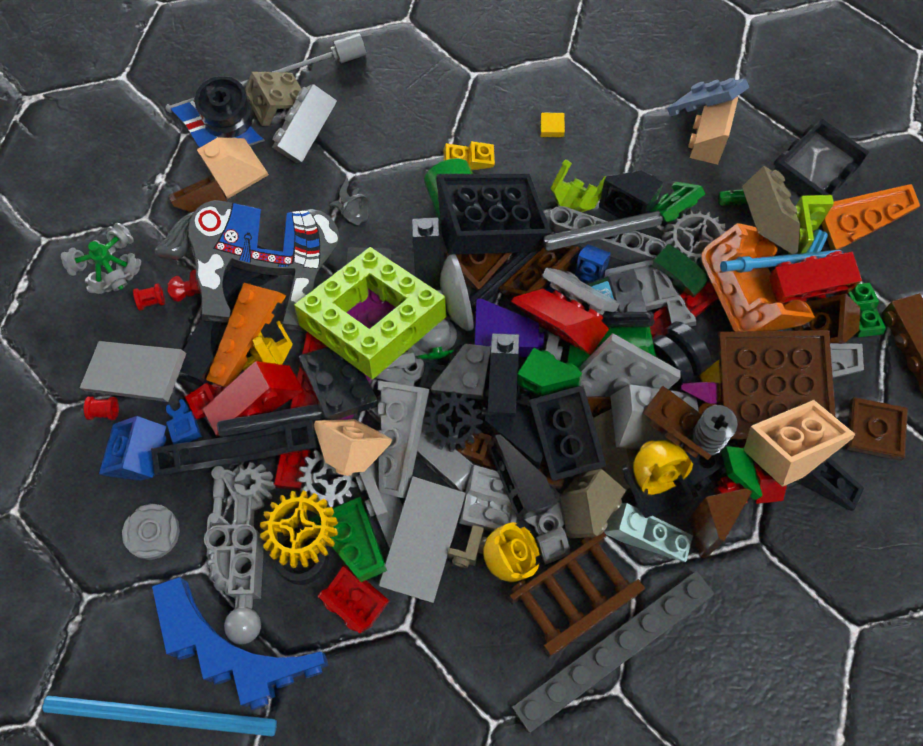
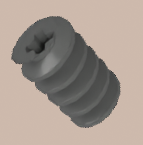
[690,405,738,455]

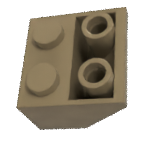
[560,469,626,539]

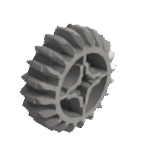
[661,209,726,272]

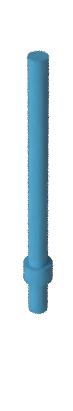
[720,250,843,273]

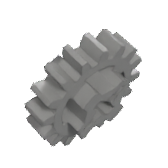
[297,450,358,507]

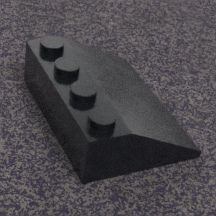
[436,174,552,255]

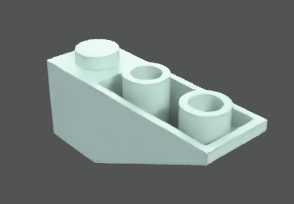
[604,503,693,562]

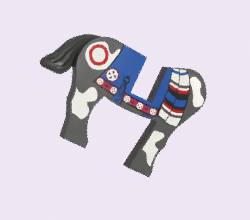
[154,201,339,332]

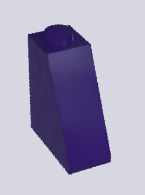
[475,299,544,357]

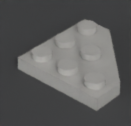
[578,333,680,397]

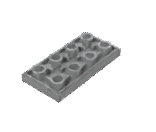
[80,341,186,402]
[378,477,466,603]

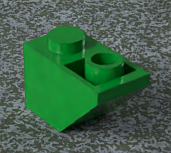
[517,348,582,397]

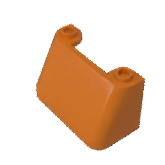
[701,223,815,332]

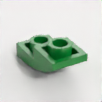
[847,283,886,337]

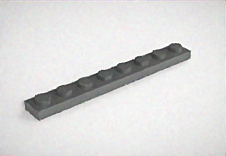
[512,571,715,733]

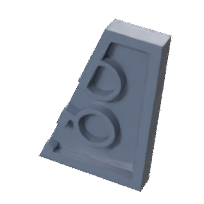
[667,78,749,116]

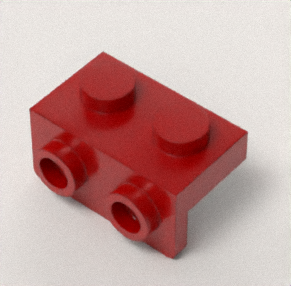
[318,565,390,633]

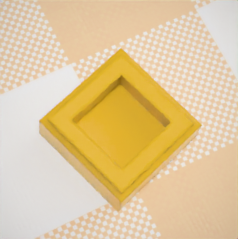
[541,113,565,137]

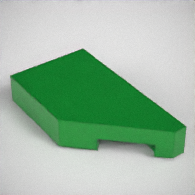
[721,446,763,500]

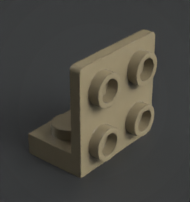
[245,72,301,126]

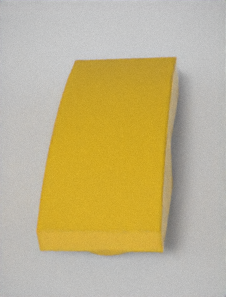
[444,141,495,170]

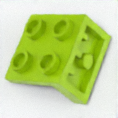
[788,195,834,255]

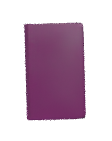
[681,382,721,404]

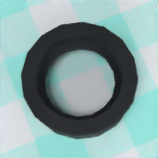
[273,528,329,585]

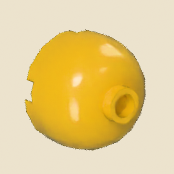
[633,440,693,495]
[483,522,539,582]

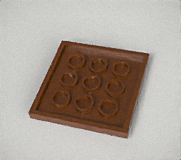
[718,330,836,440]

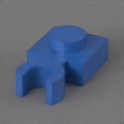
[166,399,202,444]

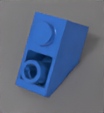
[575,244,611,284]

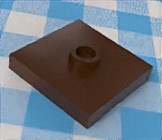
[846,397,908,461]

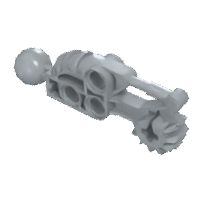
[204,462,275,645]

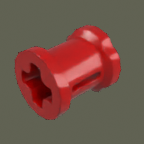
[133,283,165,311]
[84,397,119,420]

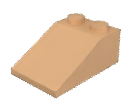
[744,400,855,487]

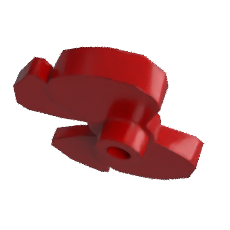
[168,270,200,302]

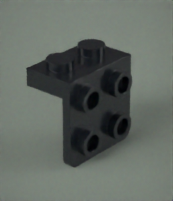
[622,461,699,518]

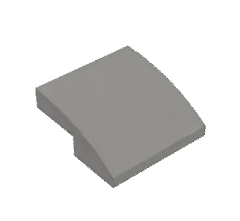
[459,465,517,532]

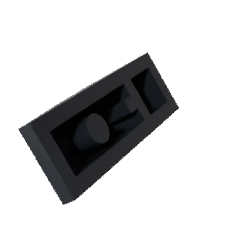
[488,334,519,417]
[487,434,557,521]
[796,457,864,511]

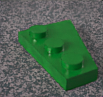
[310,497,387,582]

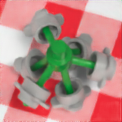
[61,223,141,294]

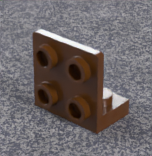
[643,386,712,460]

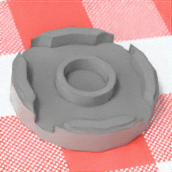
[122,504,180,560]

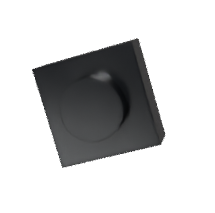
[420,362,447,392]

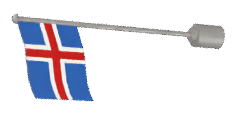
[165,33,366,148]

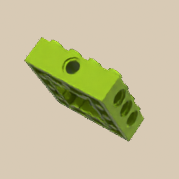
[294,247,446,380]

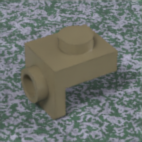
[448,525,487,568]

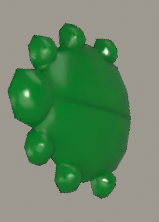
[415,347,453,360]

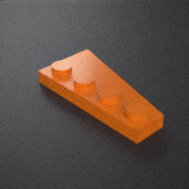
[821,184,920,251]
[206,283,286,387]

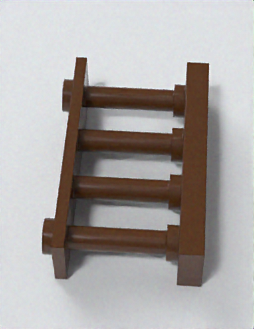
[509,532,645,658]

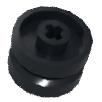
[194,76,254,138]
[652,321,712,390]

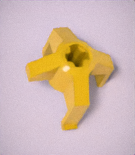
[243,321,293,371]

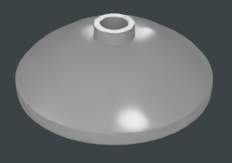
[437,254,473,331]

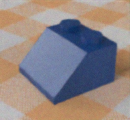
[99,416,166,481]

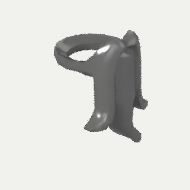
[330,178,368,226]

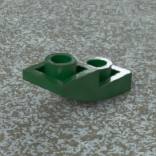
[652,244,710,297]

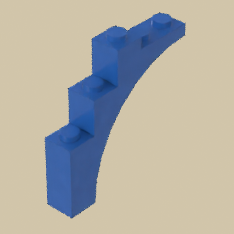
[152,577,329,710]

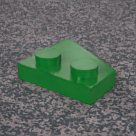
[650,182,705,222]

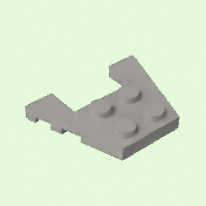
[604,259,696,327]

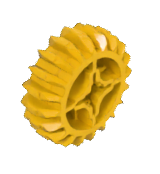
[260,490,338,568]

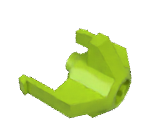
[550,159,606,212]

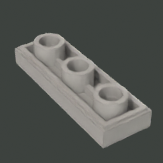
[543,268,620,315]

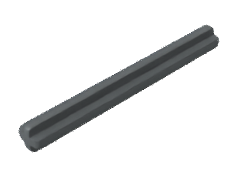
[543,211,663,251]

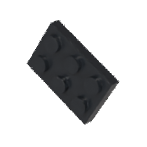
[298,347,378,420]

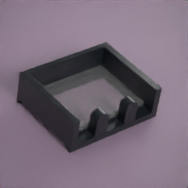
[773,119,869,196]

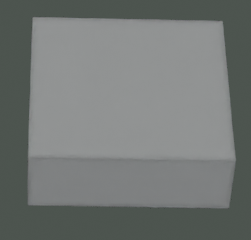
[536,527,571,565]

